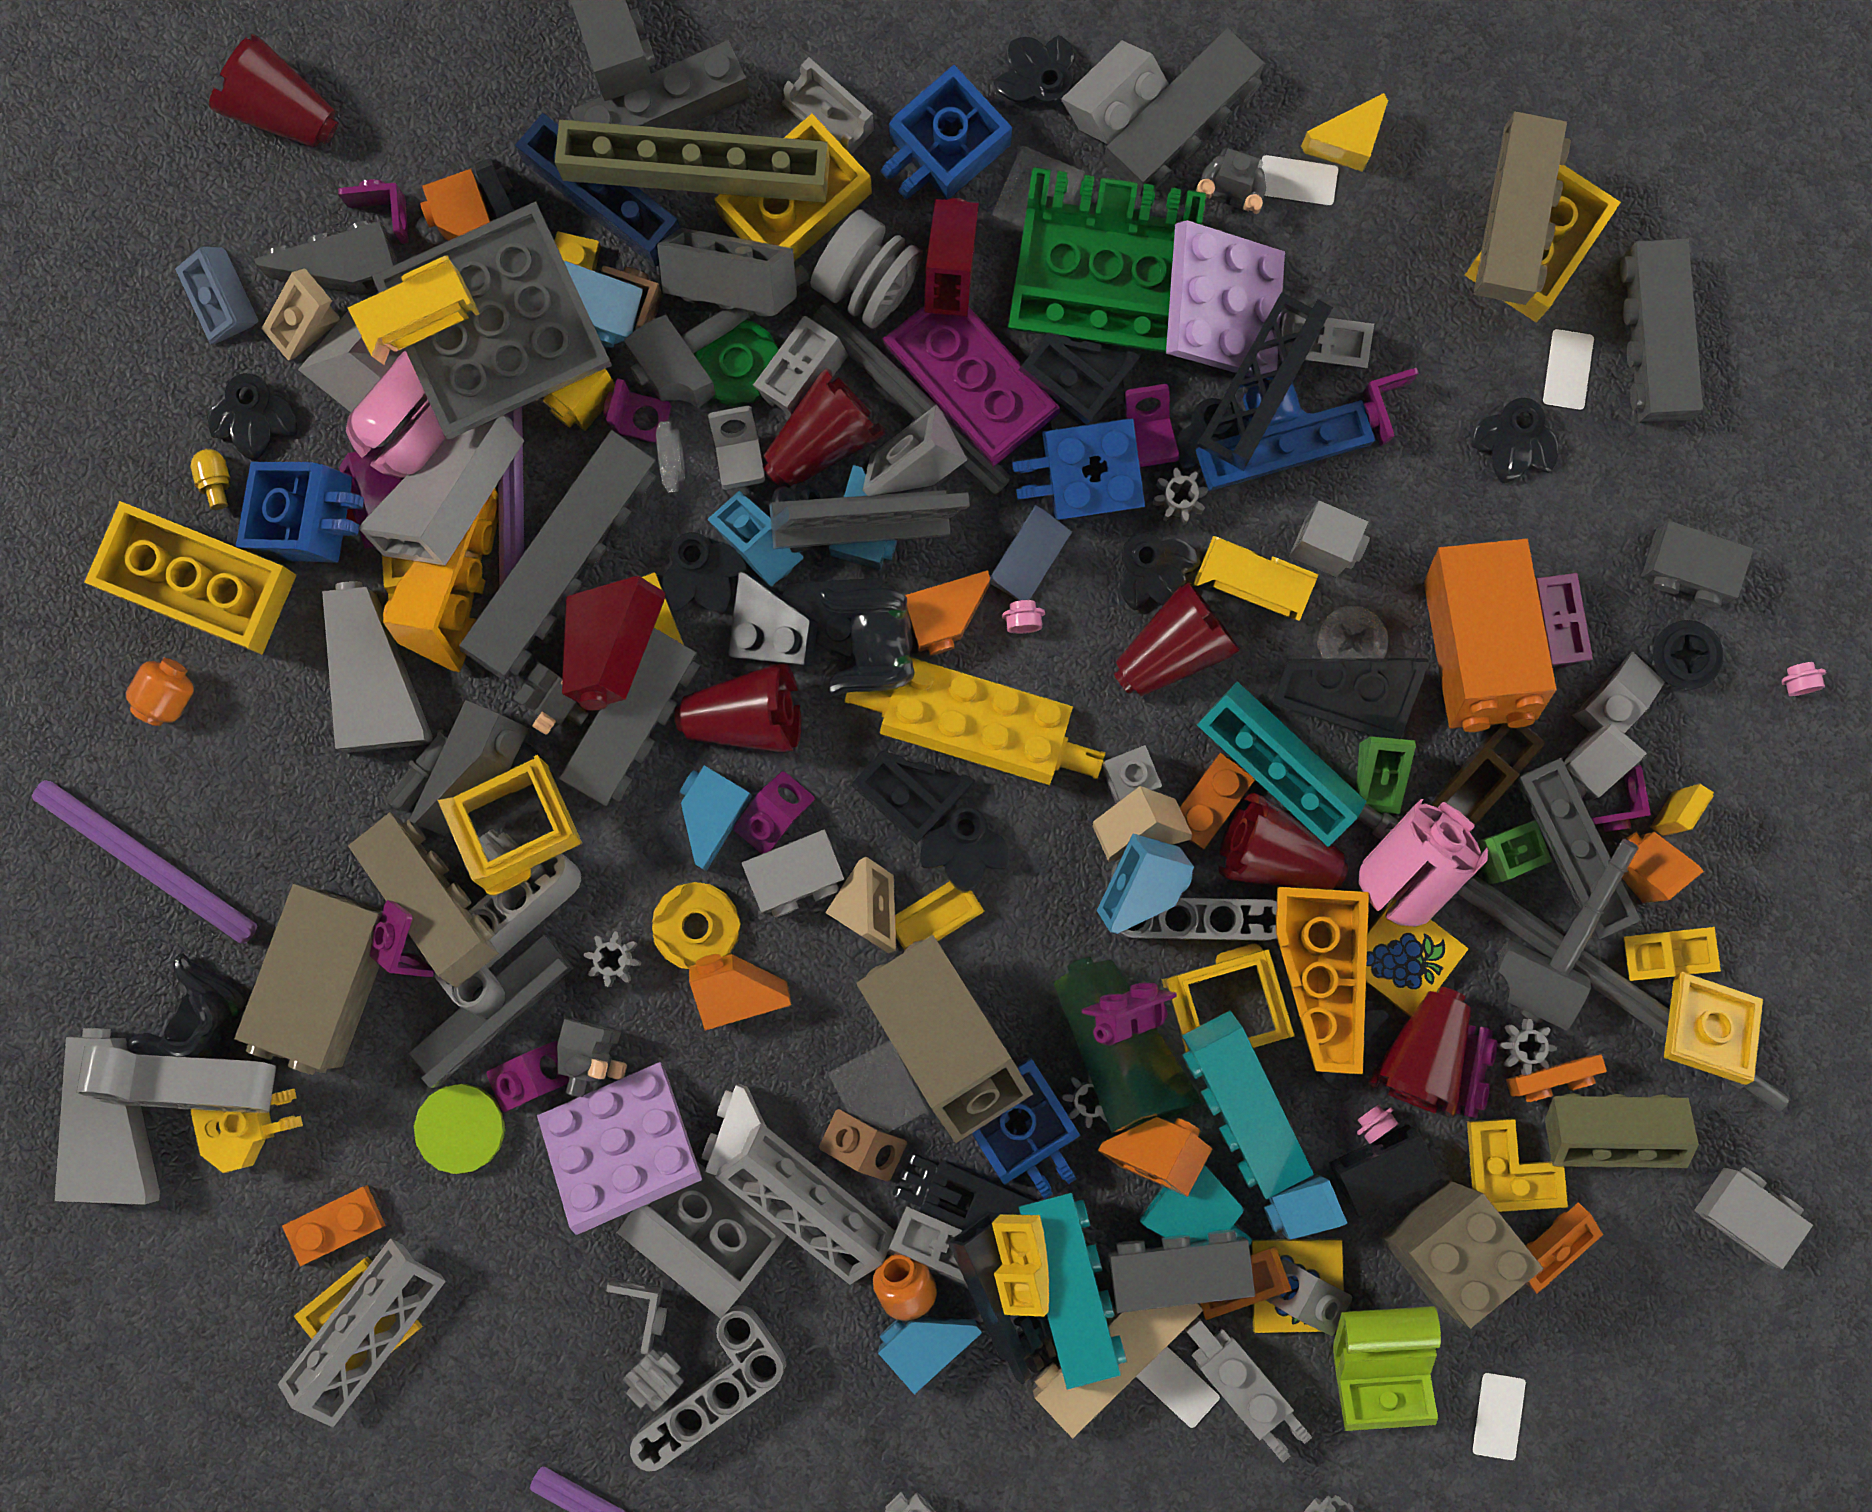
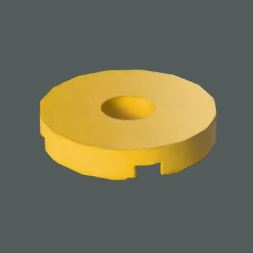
[652,882,741,969]

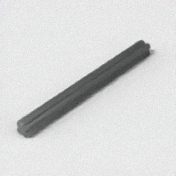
[813,303,1010,494]

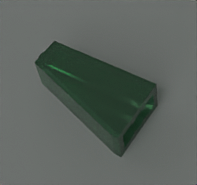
[1053,957,1201,1133]

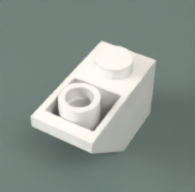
[702,1084,766,1183]

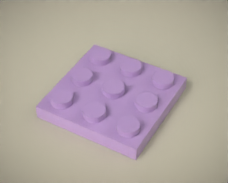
[1166,220,1285,377]
[537,1062,702,1235]

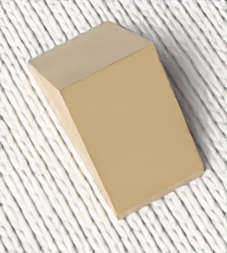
[1093,786,1192,862]
[826,857,896,953]

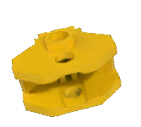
[190,1089,303,1173]

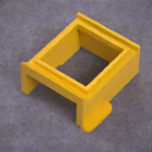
[348,256,480,365]
[1193,536,1318,621]
[438,755,582,896]
[1161,944,1294,1069]

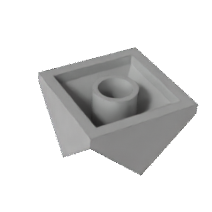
[298,304,406,413]
[863,405,967,497]

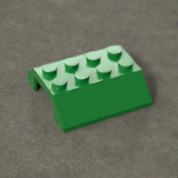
[1008,167,1206,353]

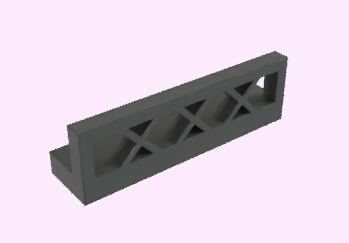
[1516,758,1641,939]
[409,935,575,1088]

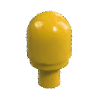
[191,449,230,510]

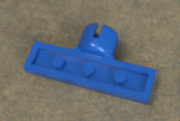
[1196,381,1375,491]

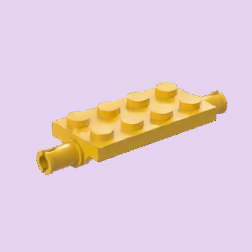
[845,657,1105,785]

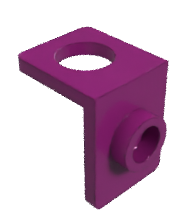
[338,179,409,244]
[1362,368,1419,446]
[603,379,672,444]
[1125,384,1179,467]
[1591,765,1651,832]
[734,771,815,854]
[369,900,435,977]
[487,1041,570,1112]

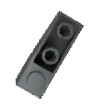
[254,220,398,295]

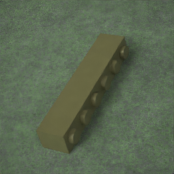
[555,120,830,203]

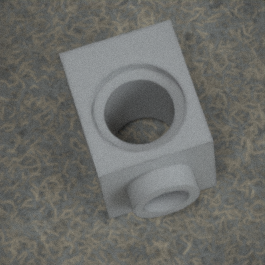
[1101,745,1162,804]

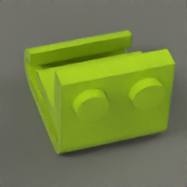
[1333,1306,1441,1431]

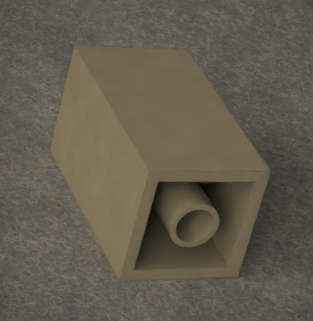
[234,884,383,1075]
[856,935,1033,1143]
[1379,1180,1544,1329]

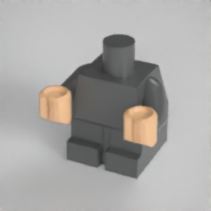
[1196,148,1266,214]
[512,662,589,735]
[557,1019,627,1097]

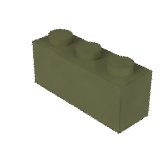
[1545,1093,1699,1168]

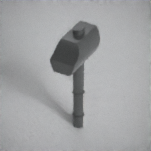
[624,265,810,408]
[1498,839,1639,1031]

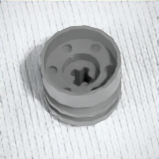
[810,210,923,328]

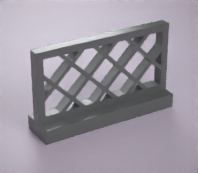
[769,490,970,549]

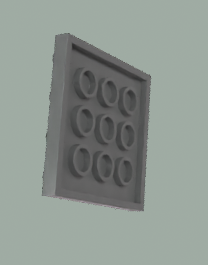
[372,201,612,440]

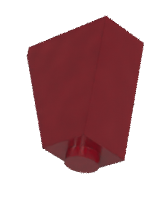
[924,198,979,317]
[562,575,665,710]

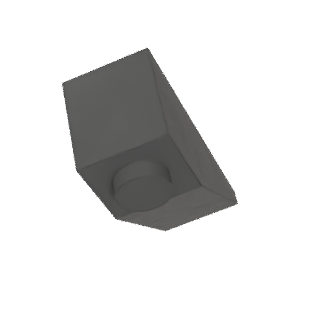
[409,700,529,836]

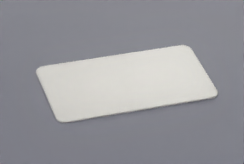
[1262,155,1338,205]
[1543,329,1594,410]
[1136,1347,1220,1428]
[1473,1373,1526,1460]

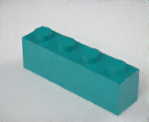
[1197,681,1367,847]
[1182,1011,1314,1199]
[1019,1193,1127,1390]

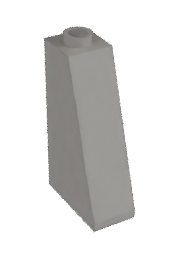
[359,414,524,565]
[322,581,433,753]
[55,1028,160,1205]

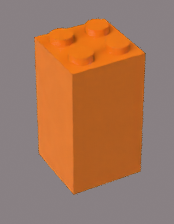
[1424,538,1557,732]

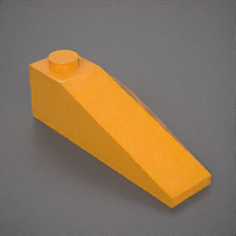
[383,488,499,672]
[1276,887,1369,1074]

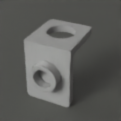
[708,406,765,490]
[1266,1259,1352,1336]
[606,1280,667,1355]

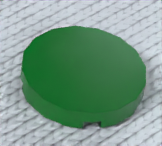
[694,320,778,407]

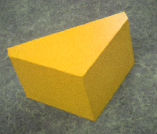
[1301,93,1388,172]

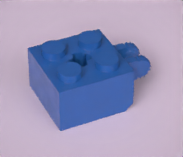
[880,65,1012,200]
[1012,418,1145,520]
[236,462,364,562]
[972,1057,1080,1199]

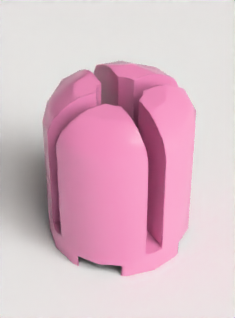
[346,351,446,479]
[1359,799,1488,927]

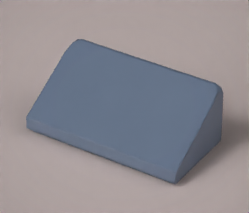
[175,246,258,344]
[990,505,1072,601]

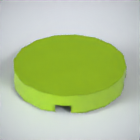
[414,1084,506,1174]

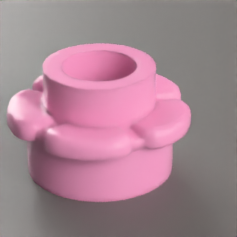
[1002,600,1045,634]
[1782,662,1826,696]
[1357,1104,1399,1144]

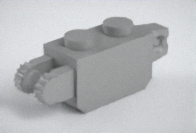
[1185,1317,1312,1463]

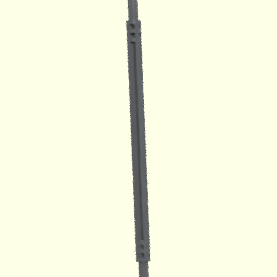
[1357,804,1789,1112]

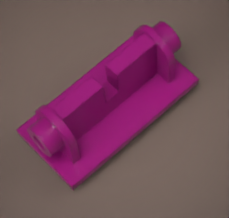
[1082,983,1177,1045]
[1442,1025,1497,1118]

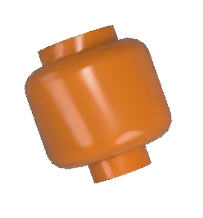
[126,658,194,726]
[873,1254,937,1321]

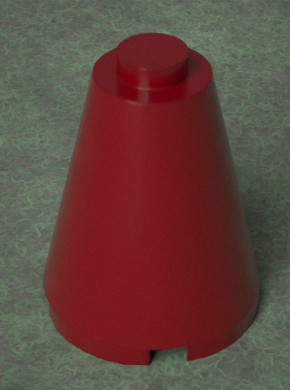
[209,34,339,147]
[764,367,885,487]
[1114,581,1240,697]
[675,664,801,752]
[1218,793,1348,890]
[1368,986,1471,1118]

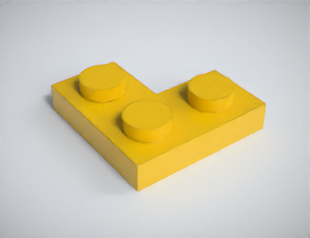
[1467,1119,1568,1212]

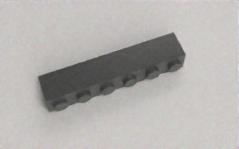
[459,430,657,681]

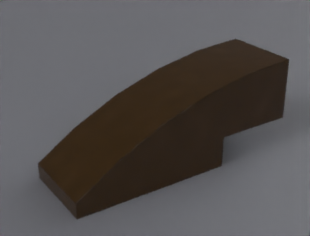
[1431,723,1546,826]

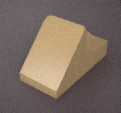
[261,268,340,361]

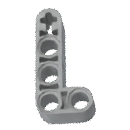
[426,853,581,1019]
[1111,859,1277,941]
[76,1045,276,1113]
[630,1305,786,1471]

